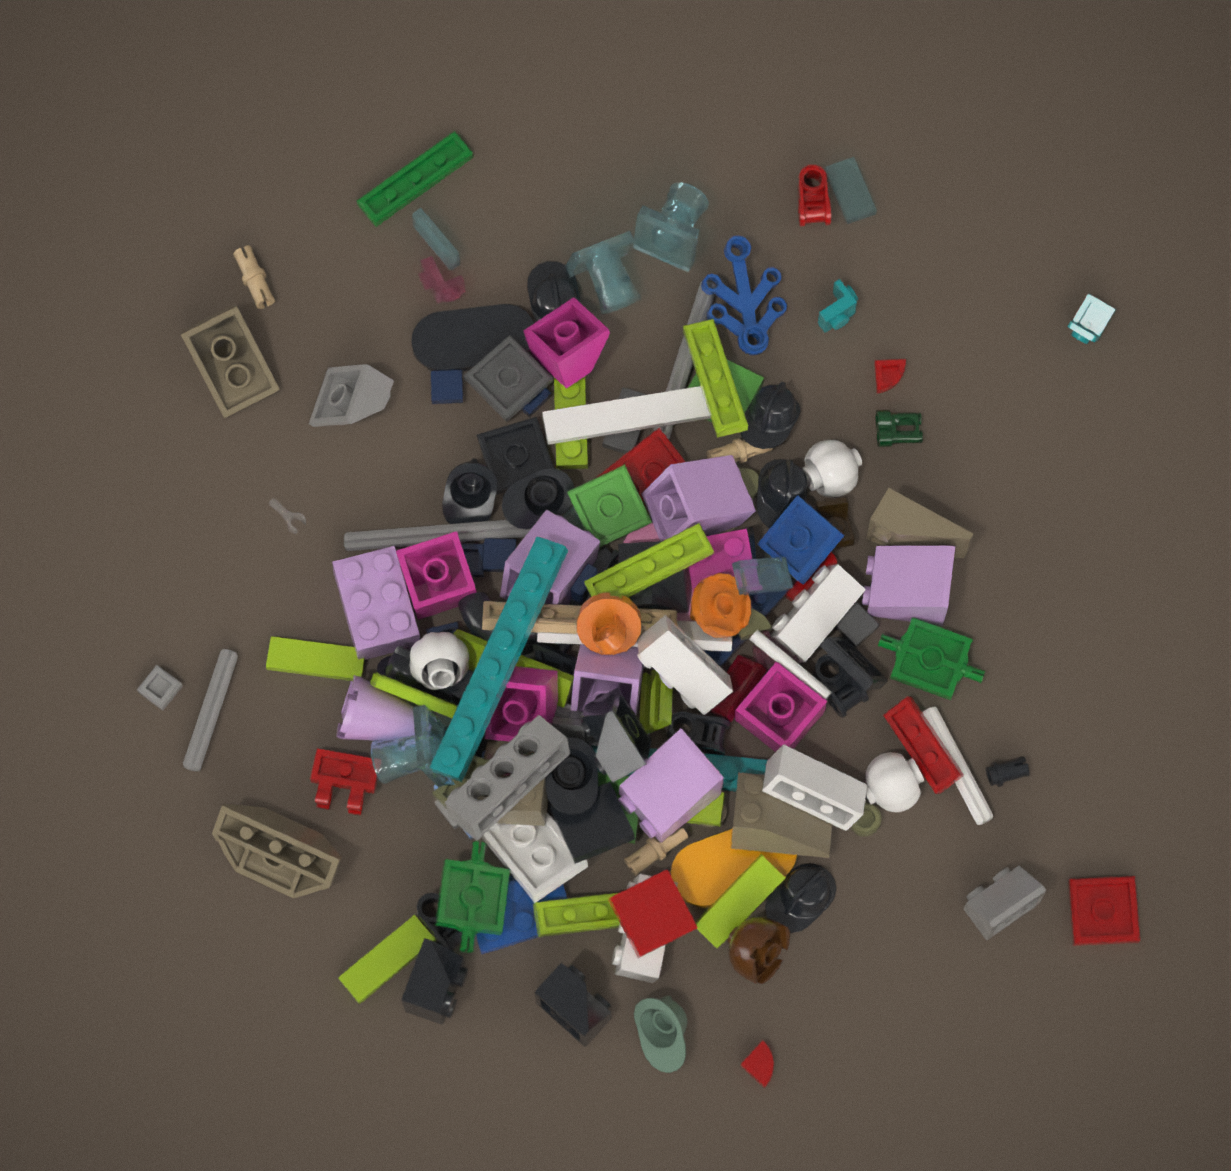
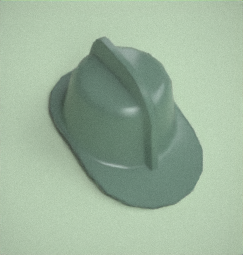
[634,996,688,1073]

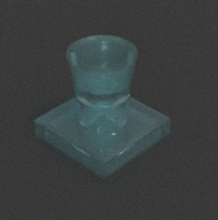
[633,182,709,272]
[565,231,642,315]
[371,705,454,787]

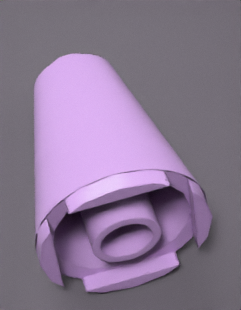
[336,675,429,743]

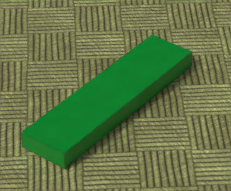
[357,131,474,227]

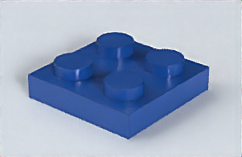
[757,495,845,584]

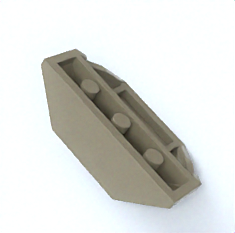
[212,804,342,898]

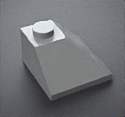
[309,364,394,427]

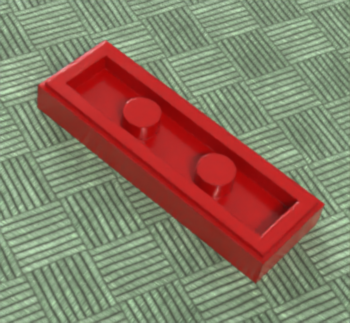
[883,696,965,794]

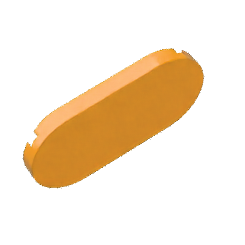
[671,828,797,908]

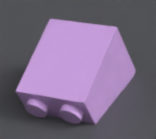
[641,455,756,541]
[500,510,600,605]
[862,546,955,626]
[570,644,644,715]
[618,729,724,843]

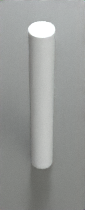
[749,630,832,700]

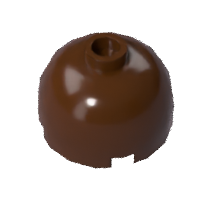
[728,917,790,984]

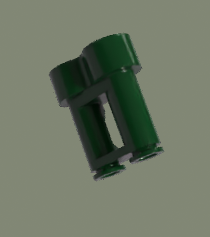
[875,410,923,447]

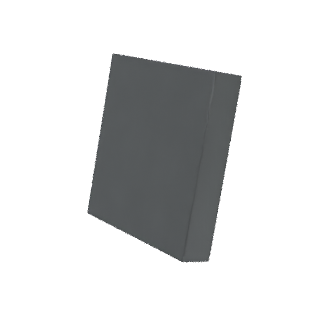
[464,335,553,422]

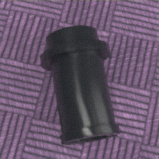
[986,756,1030,787]

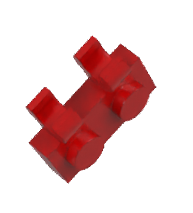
[310,748,381,816]

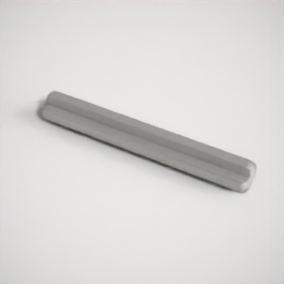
[183,649,238,772]

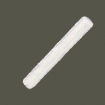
[922,707,993,825]

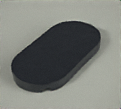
[411,304,534,371]

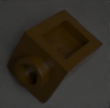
[815,497,854,548]

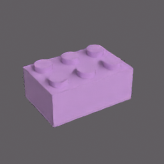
[332,546,420,660]

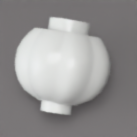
[802,440,862,497]
[409,632,469,690]
[866,752,924,812]

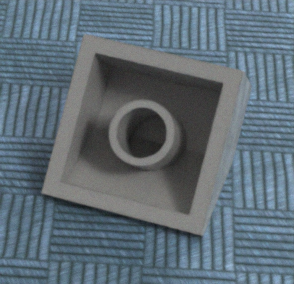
[964,866,1046,941]

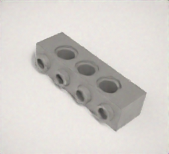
[445,715,570,841]

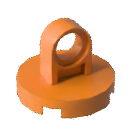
[690,573,751,639]
[577,593,641,655]

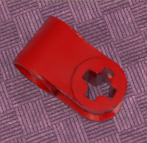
[798,164,831,227]

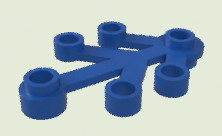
[701,236,787,355]

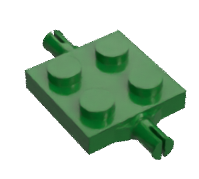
[878,617,985,701]
[436,841,510,953]

